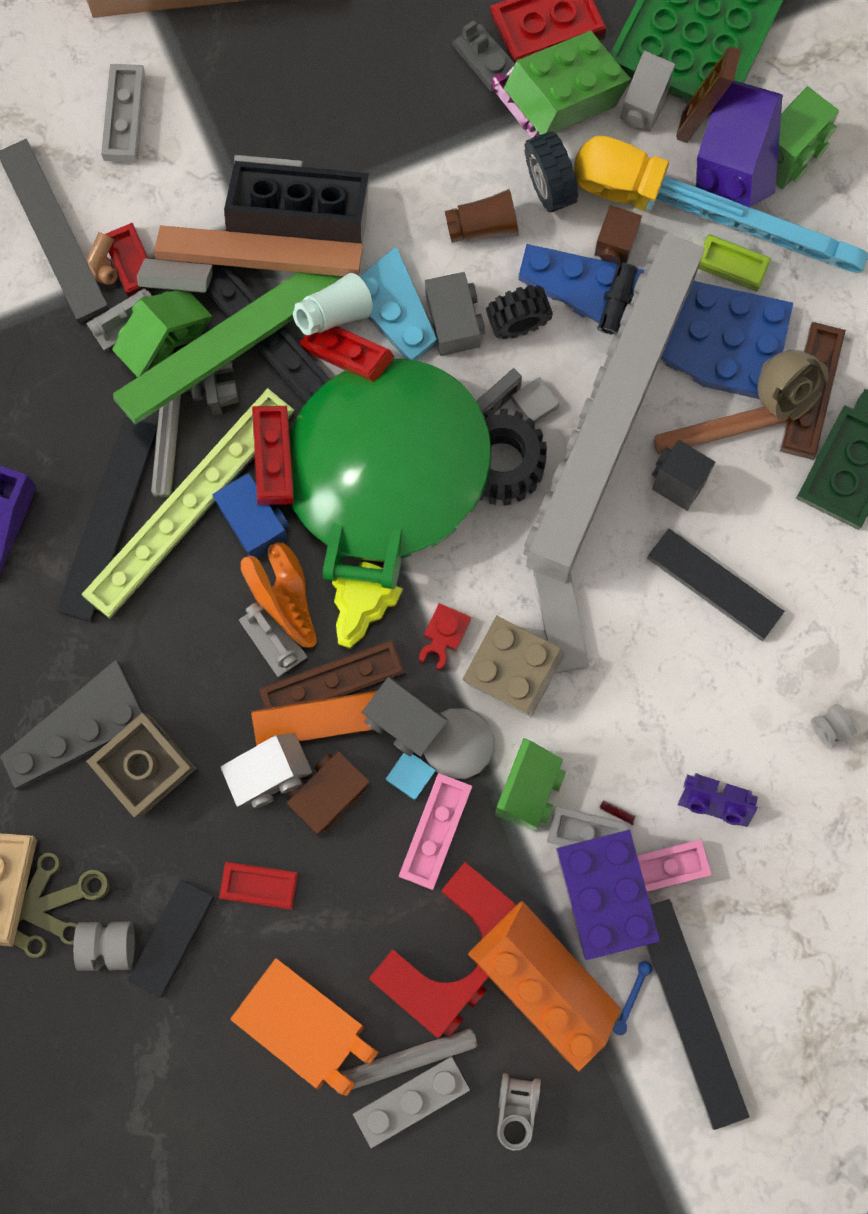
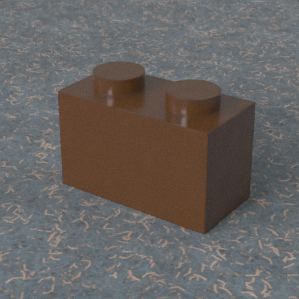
[286,751,371,838]

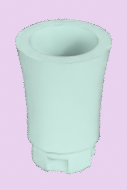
[293,273,373,335]

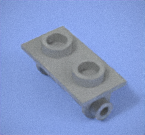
[86,288,151,351]
[239,602,308,677]

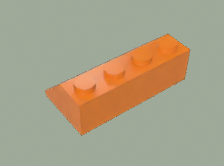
[468,901,621,1072]

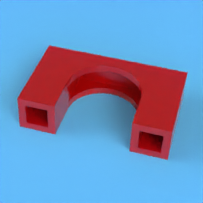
[369,862,517,1038]

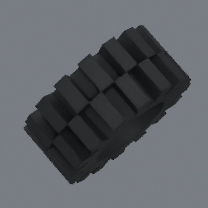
[486,285,553,339]

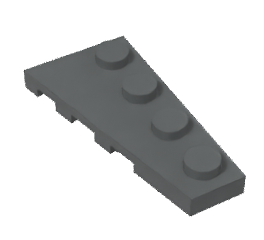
[0,660,142,790]

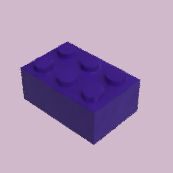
[556,830,660,960]

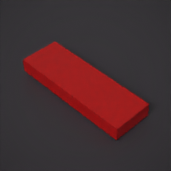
[299,326,395,382]
[252,406,293,505]

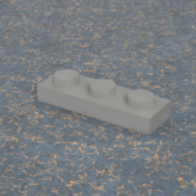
[101,64,145,162]
[353,1056,470,1148]

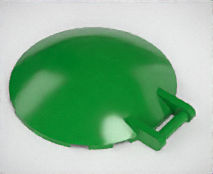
[289,359,491,589]

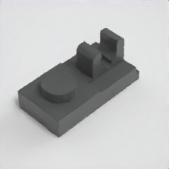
[452,20,515,92]

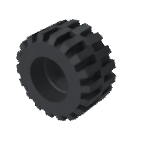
[480,409,547,505]

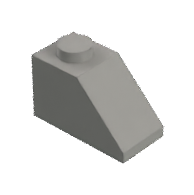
[621,50,675,131]

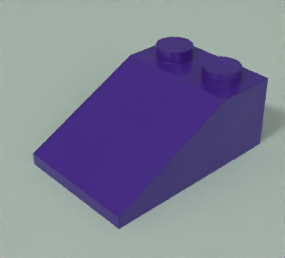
[696,80,783,207]

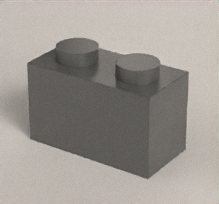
[425,272,485,356]
[361,675,447,757]

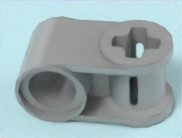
[497,1073,541,1151]

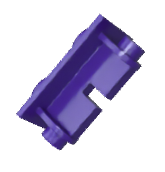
[677,773,758,827]

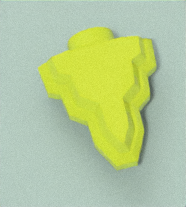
[332,562,403,649]

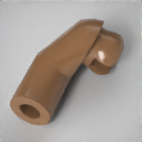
[87,232,118,285]

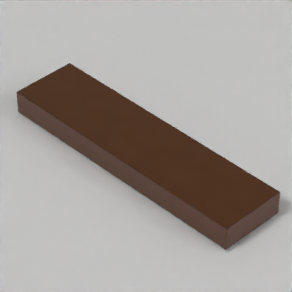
[676,46,741,143]
[779,322,846,460]
[258,640,406,709]

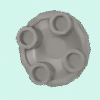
[423,708,494,780]

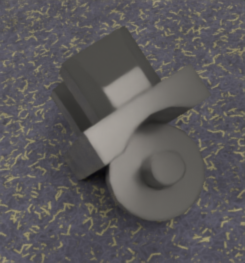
[186,360,239,416]

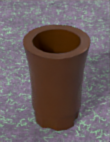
[445,188,519,243]

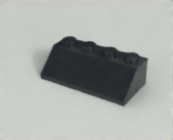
[224,161,369,244]

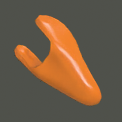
[241,542,317,648]

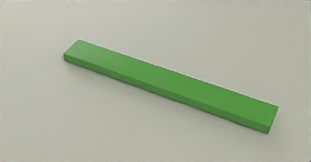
[113,272,343,425]

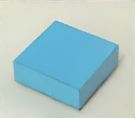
[385,753,436,801]

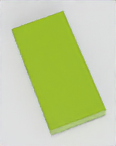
[698,234,772,292]

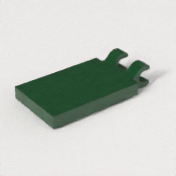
[795,389,868,530]

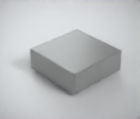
[511,377,560,423]

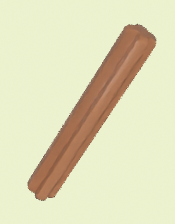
[654,406,789,454]

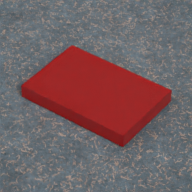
[490,0,606,63]

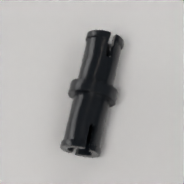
[597,262,638,335]

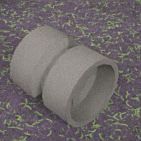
[73,921,135,971]

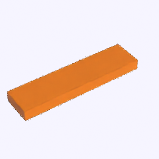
[251,690,378,746]

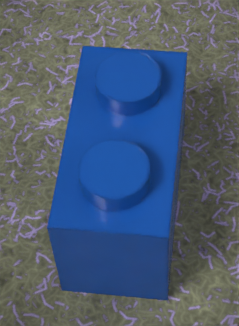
[212,473,289,558]

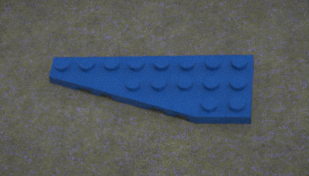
[518,244,793,399]

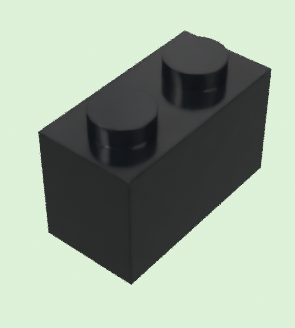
[651,440,716,511]

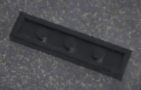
[647,528,785,642]

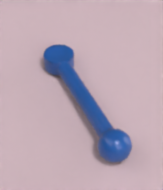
[612,961,652,1035]

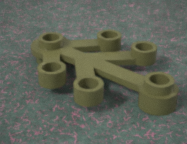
[14,852,110,958]

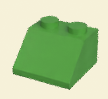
[495,738,566,832]

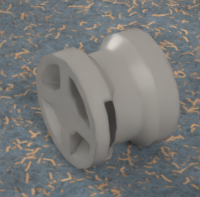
[811,703,857,749]

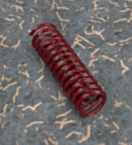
[599,800,636,825]

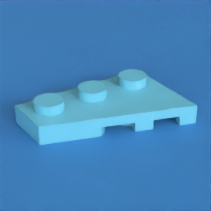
[359,246,437,361]

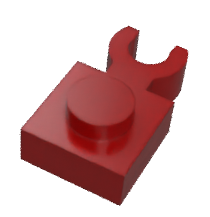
[419,603,471,671]

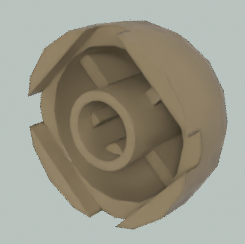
[757,349,829,422]

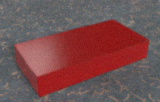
[105,222,150,297]
[219,862,299,910]

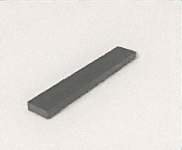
[0,138,110,324]

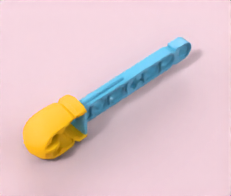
[574,136,868,273]

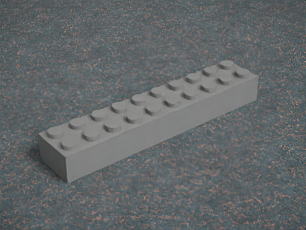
[523,232,705,583]

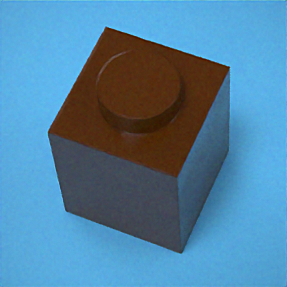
[594,205,642,264]

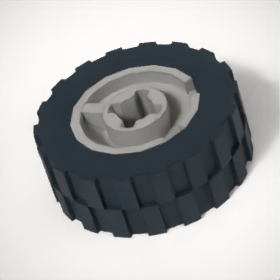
[524,131,578,213]

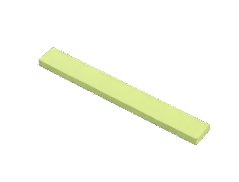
[82,388,294,619]

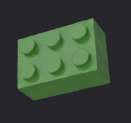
[504,31,631,135]

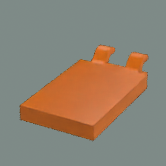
[230,958,379,1096]

